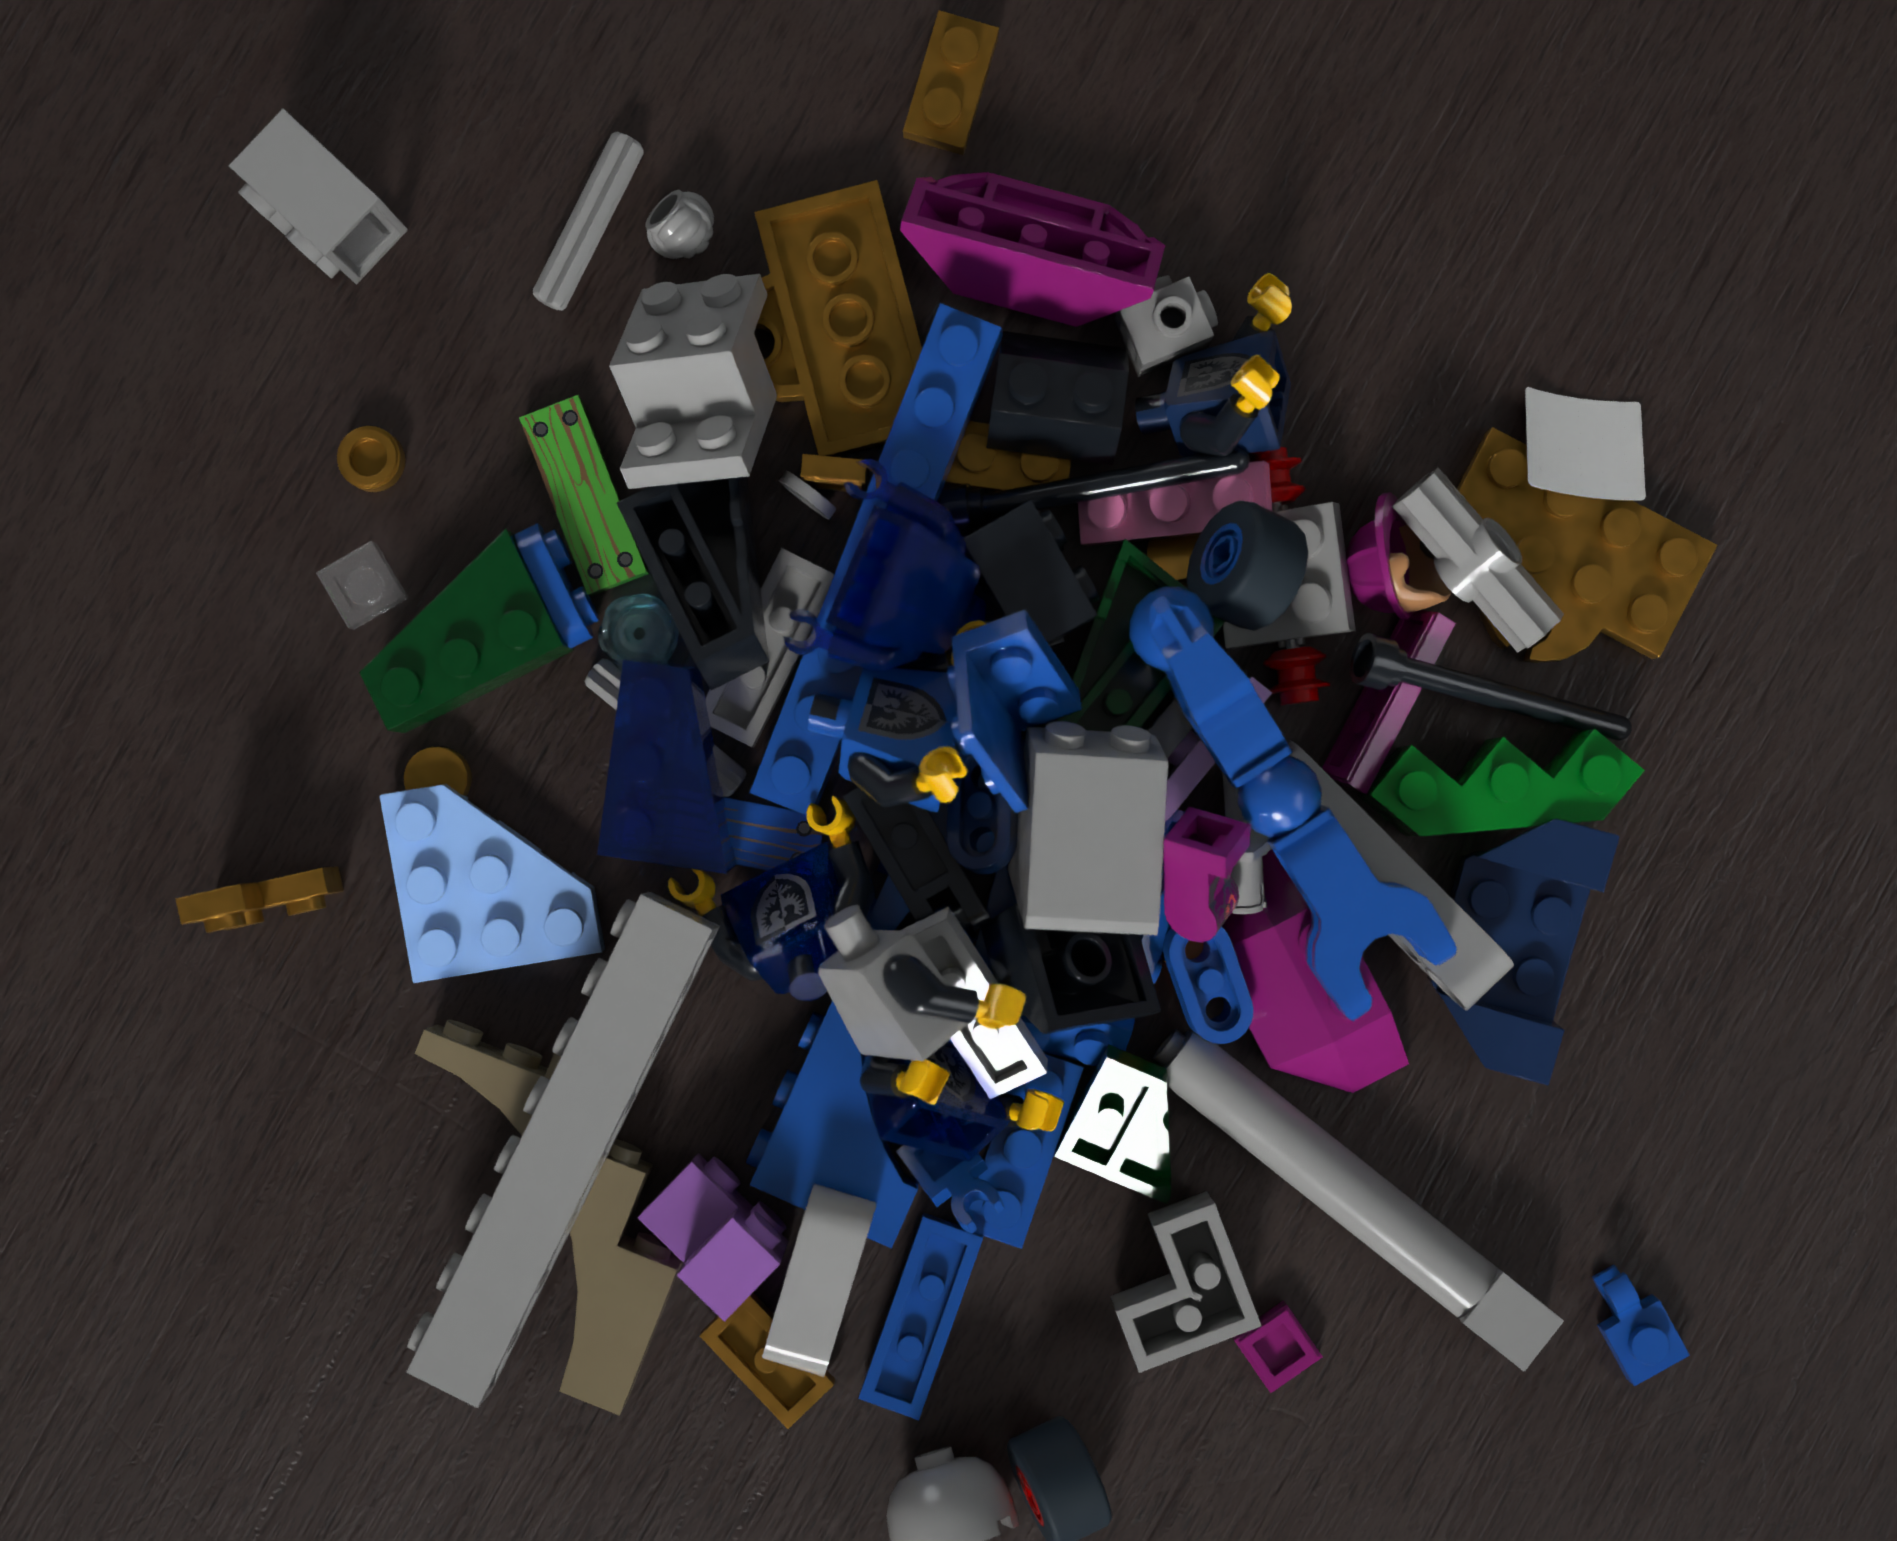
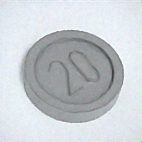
[778,470,837,520]

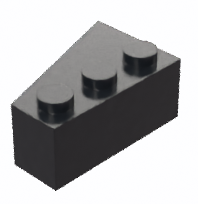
[616,476,769,691]

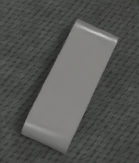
[762,1183,877,1377]

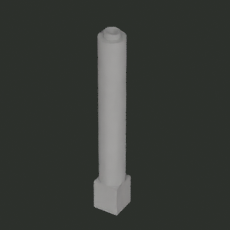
[1153,1028,1564,1372]

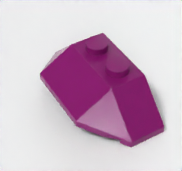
[900,172,1165,327]
[1222,849,1409,1093]

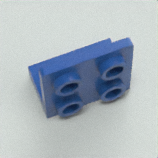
[947,610,1082,813]

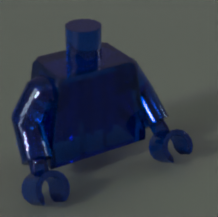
[783,459,987,672]

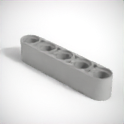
[1287,740,1514,1011]

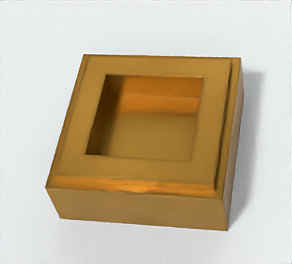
[801,454,869,493]

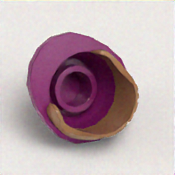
[1346,492,1452,619]

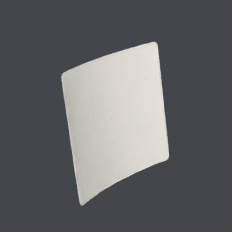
[1525,387,1646,500]

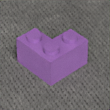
[638,1153,789,1322]

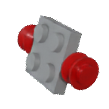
[1223,447,1356,705]

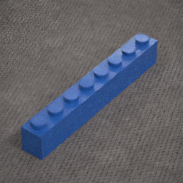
[749,303,1003,815]

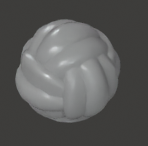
[645,190,714,259]

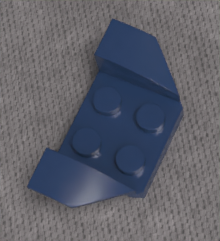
[1427,819,1620,1086]

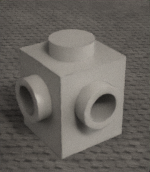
[1114,275,1218,377]

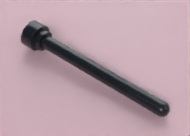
[941,448,1250,538]
[1350,633,1632,741]

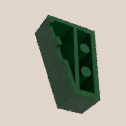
[1055,539,1226,732]

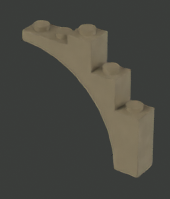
[415,1020,683,1416]

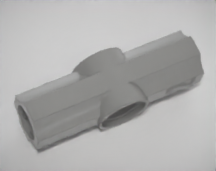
[1392,468,1564,652]

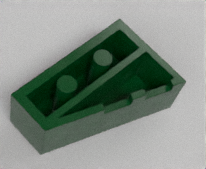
[359,529,574,733]

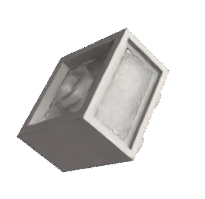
[229,109,408,285]

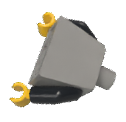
[819,905,1026,1061]

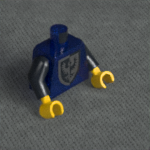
[668,796,875,1001]
[859,1039,1064,1161]

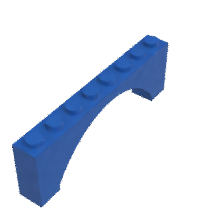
[746,740,1025,1249]

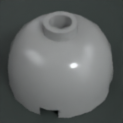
[886,1446,1020,1541]

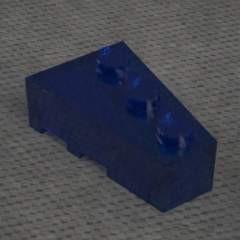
[597,658,736,874]

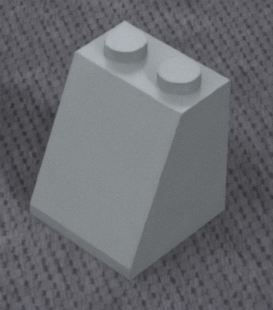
[1007,721,1168,935]

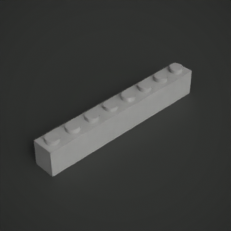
[406,892,720,1408]

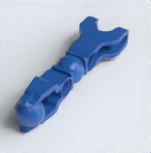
[1130,587,1457,1021]

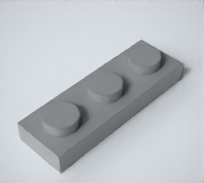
[695,548,834,748]
[900,907,1048,1099]

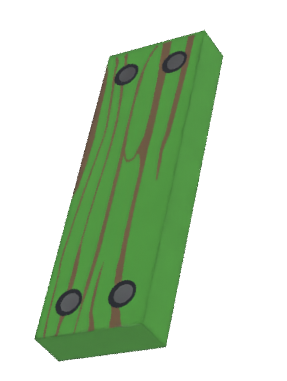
[519,395,649,596]

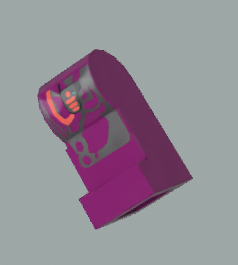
[1164,807,1251,942]

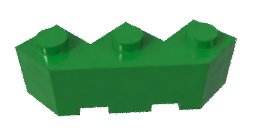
[1357,729,1645,836]

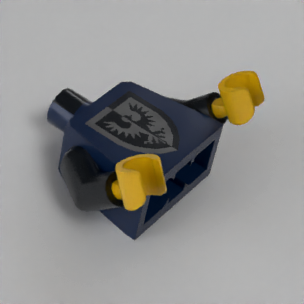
[1135,273,1292,457]

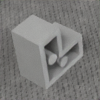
[1111,1191,1262,1373]

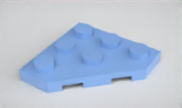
[380,784,605,983]

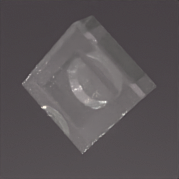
[316,541,409,630]

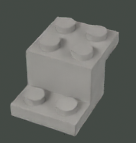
[609,274,777,489]

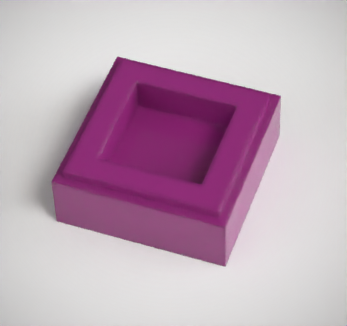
[1233,1300,1323,1393]

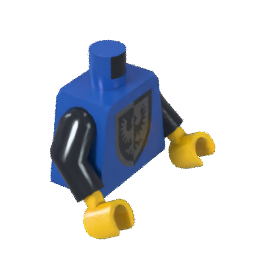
[808,620,987,813]

